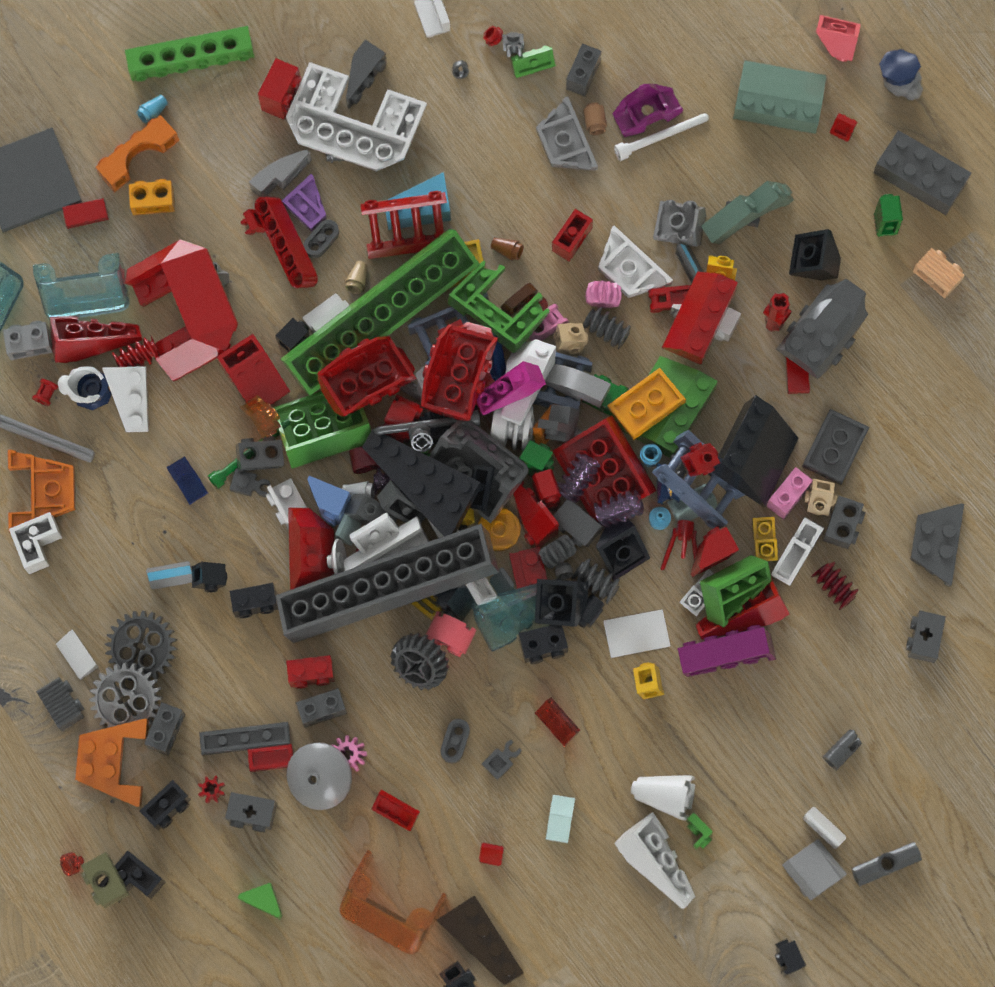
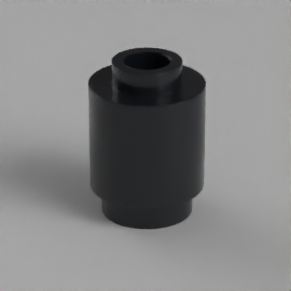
[578,594,605,628]

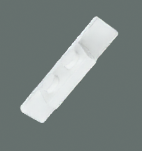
[343,513,422,571]

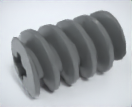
[583,307,631,350]
[571,558,620,604]

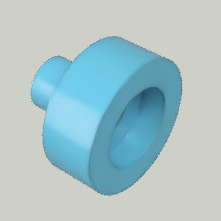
[649,507,671,530]

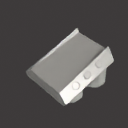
[653,200,706,247]
[782,839,847,901]

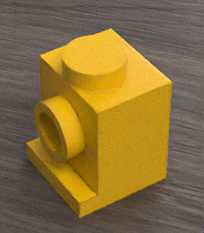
[633,662,665,700]

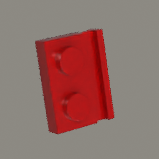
[509,547,547,597]

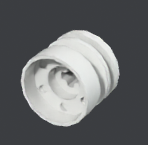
[491,406,535,451]

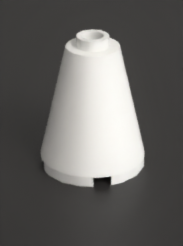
[631,775,695,821]

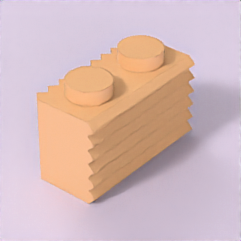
[913,248,964,298]

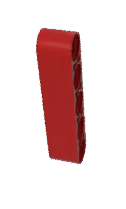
[255,197,318,288]

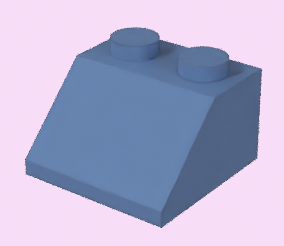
[307,476,351,527]

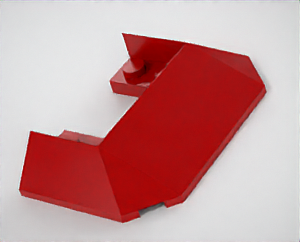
[125,239,238,382]

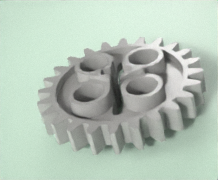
[89,662,163,728]

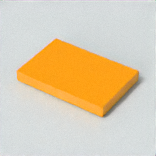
[607,368,686,440]

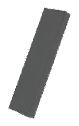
[199,722,291,756]

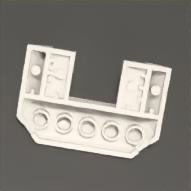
[286,62,427,171]

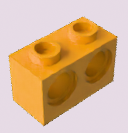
[129,179,175,215]

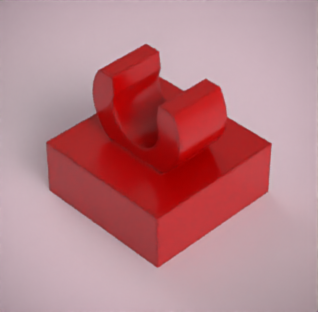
[829,113,858,142]
[240,209,265,235]

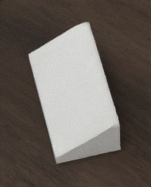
[56,629,99,680]
[803,807,846,849]

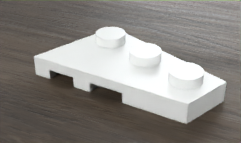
[102,366,149,432]

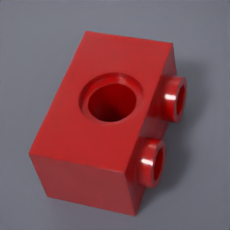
[552,209,593,262]

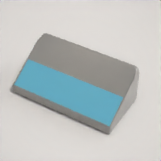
[146,561,192,590]

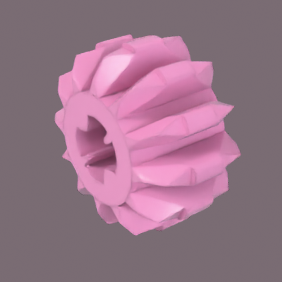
[585,281,622,309]
[331,735,367,772]

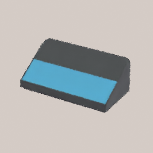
[676,244,703,284]

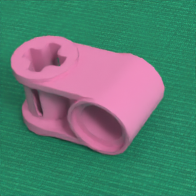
[529,304,569,341]

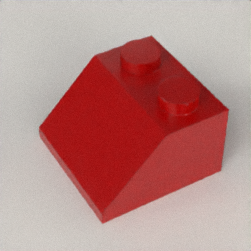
[690,527,739,578]

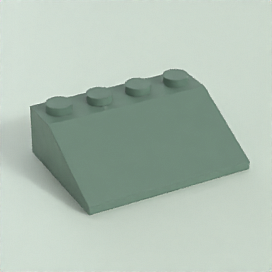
[733,60,827,134]

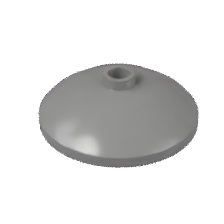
[287,742,352,810]

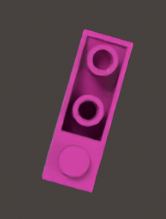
[477,361,546,415]

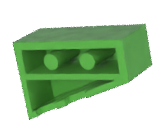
[700,555,772,627]

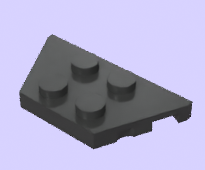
[910,503,964,587]

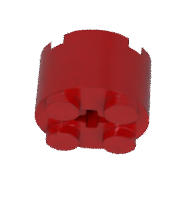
[383,394,423,444]

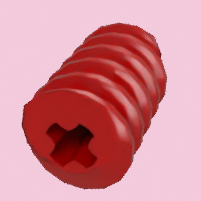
[112,336,160,367]

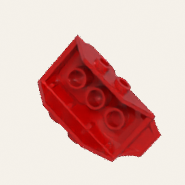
[421,322,498,421]
[317,336,416,417]

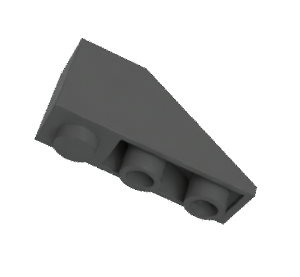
[346,40,387,109]

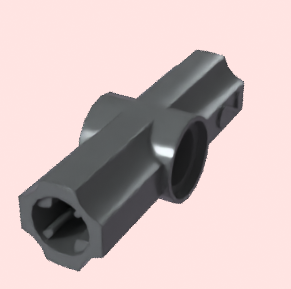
[851,842,922,887]

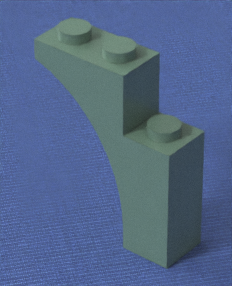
[701,181,794,244]

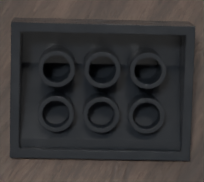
[712,395,799,507]

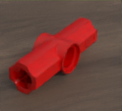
[763,293,792,332]

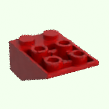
[217,334,290,416]

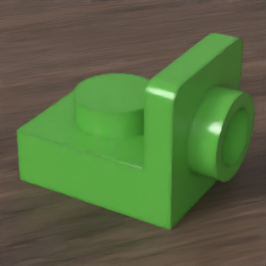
[686,812,713,850]

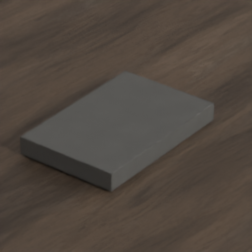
[802,409,869,485]

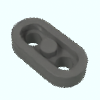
[304,220,339,258]
[441,719,470,764]

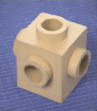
[553,323,588,355]
[804,479,837,516]

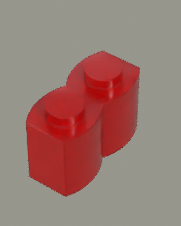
[532,469,561,511]

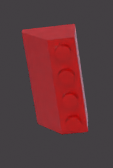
[662,271,738,365]

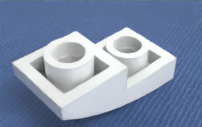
[680,569,714,617]

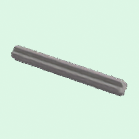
[0,414,95,462]

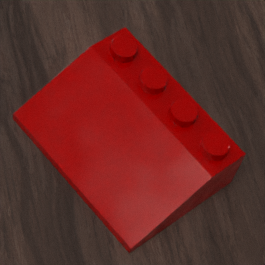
[552,416,657,524]

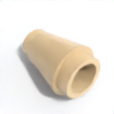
[345,261,368,294]

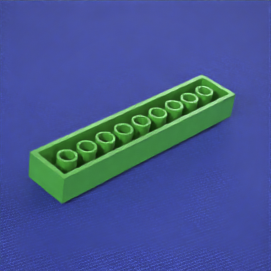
[280,229,480,396]

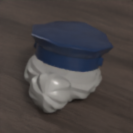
[879,49,923,101]

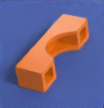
[95,115,179,193]

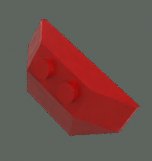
[288,508,335,590]

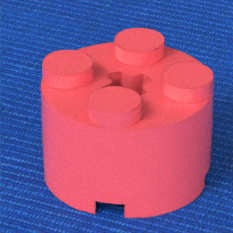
[425,611,477,657]

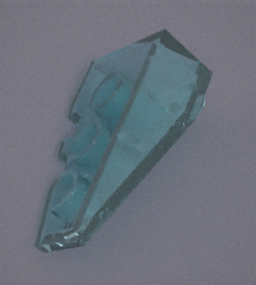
[471,578,560,652]

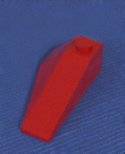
[50,316,142,363]
[512,481,559,547]

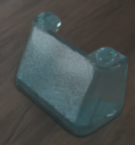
[33,253,130,319]

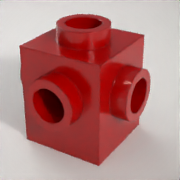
[680,442,720,477]

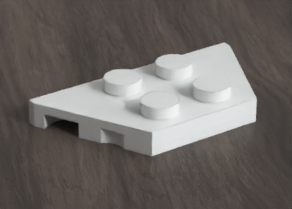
[598,226,673,298]

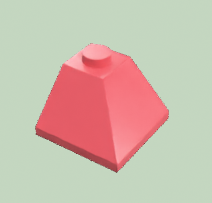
[816,15,861,62]

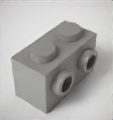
[3,321,53,360]

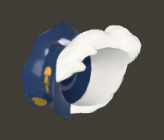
[58,366,112,411]

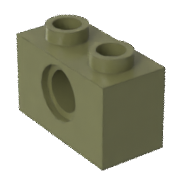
[81,852,130,908]

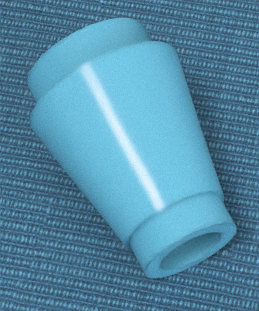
[137,95,168,124]
[640,444,662,467]

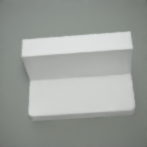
[414,0,450,38]
[303,294,350,333]

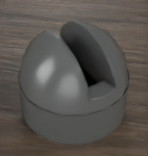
[452,60,469,79]

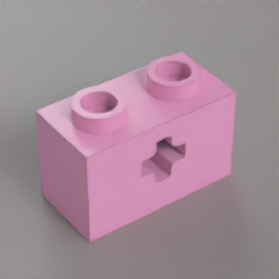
[767,467,813,520]

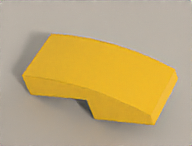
[752,517,778,561]

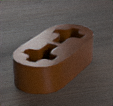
[500,283,538,316]

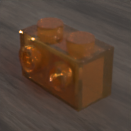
[240,396,281,438]

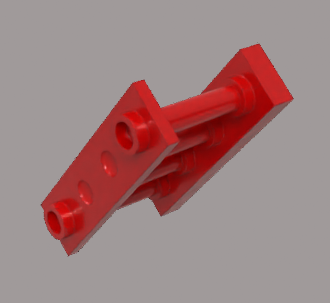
[360,191,447,259]

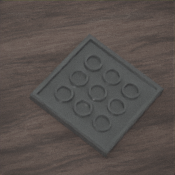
[0,127,82,233]

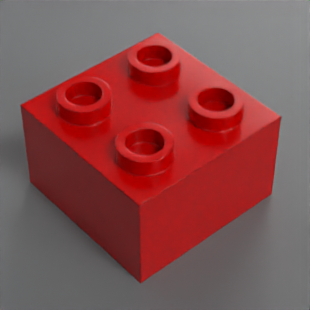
[258,58,302,120]

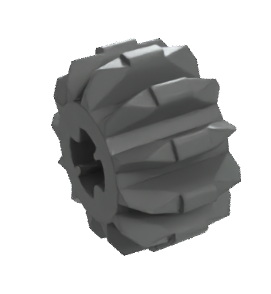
[539,535,577,568]

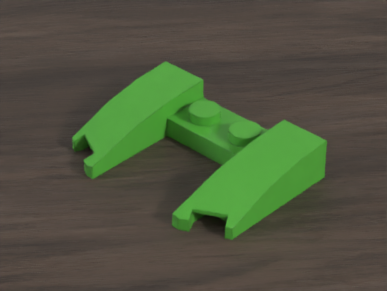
[448,261,550,353]

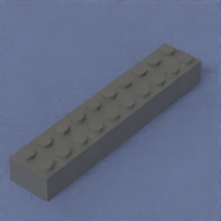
[275,524,499,643]

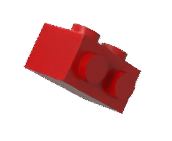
[286,655,335,689]

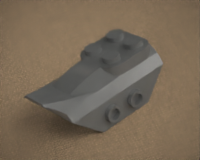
[776,279,868,379]

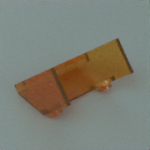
[339,850,448,955]

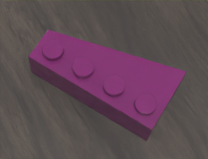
[677,625,776,677]

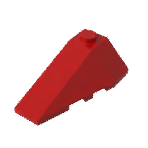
[695,577,790,640]

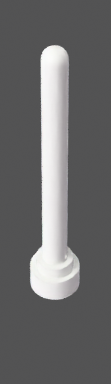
[614,113,709,161]

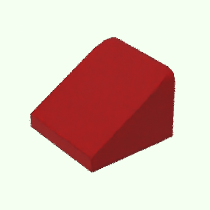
[479,843,504,866]

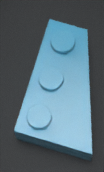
[385,172,451,230]

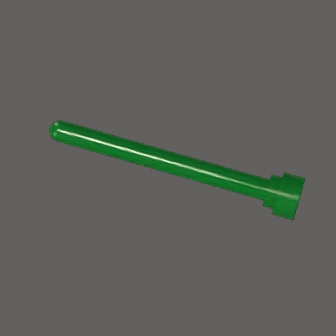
[207,418,290,489]

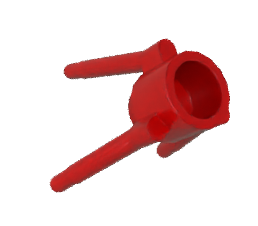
[660,520,697,570]

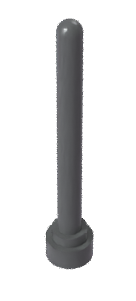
[374,409,480,435]

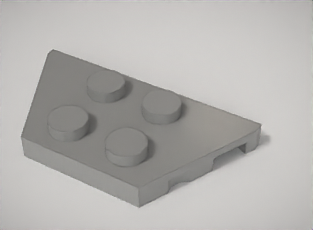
[536,96,598,171]

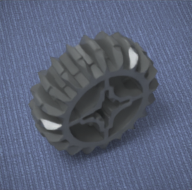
[390,633,449,690]

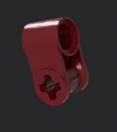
[349,447,381,474]

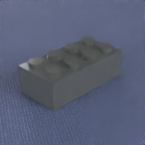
[873,130,971,215]

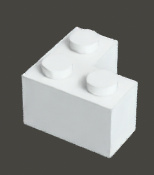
[9,512,62,574]

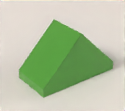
[238,883,283,920]

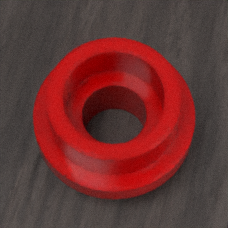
[483,26,503,46]

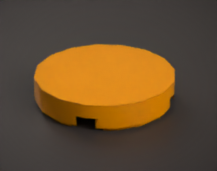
[478,508,521,552]

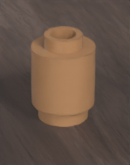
[583,102,607,135]

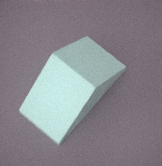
[546,795,575,843]

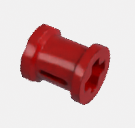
[32,378,58,406]

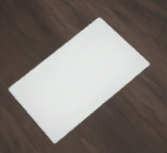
[603,610,670,658]

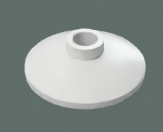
[327,539,347,574]

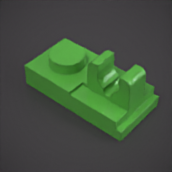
[511,45,556,78]

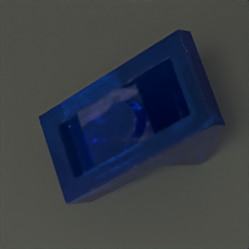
[166,456,208,505]

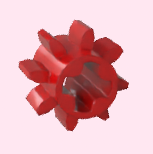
[198,776,226,804]

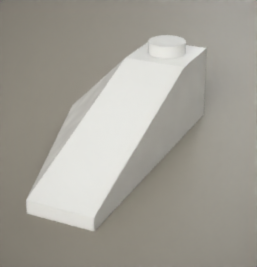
[501,340,556,425]
[614,812,695,909]

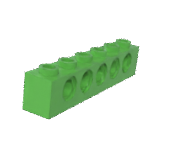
[125,26,254,81]

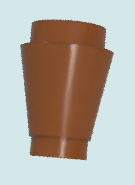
[491,237,524,261]

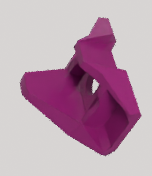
[612,83,683,138]

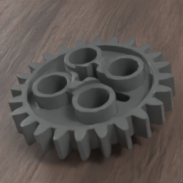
[105,610,178,681]

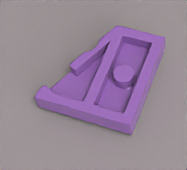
[282,174,327,232]

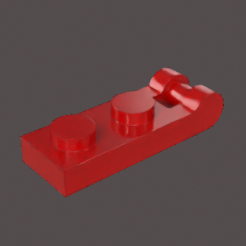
[648,285,691,313]

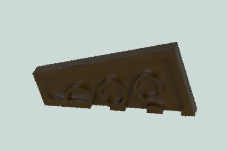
[436,895,524,986]

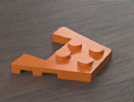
[8,449,75,534]
[75,719,149,807]

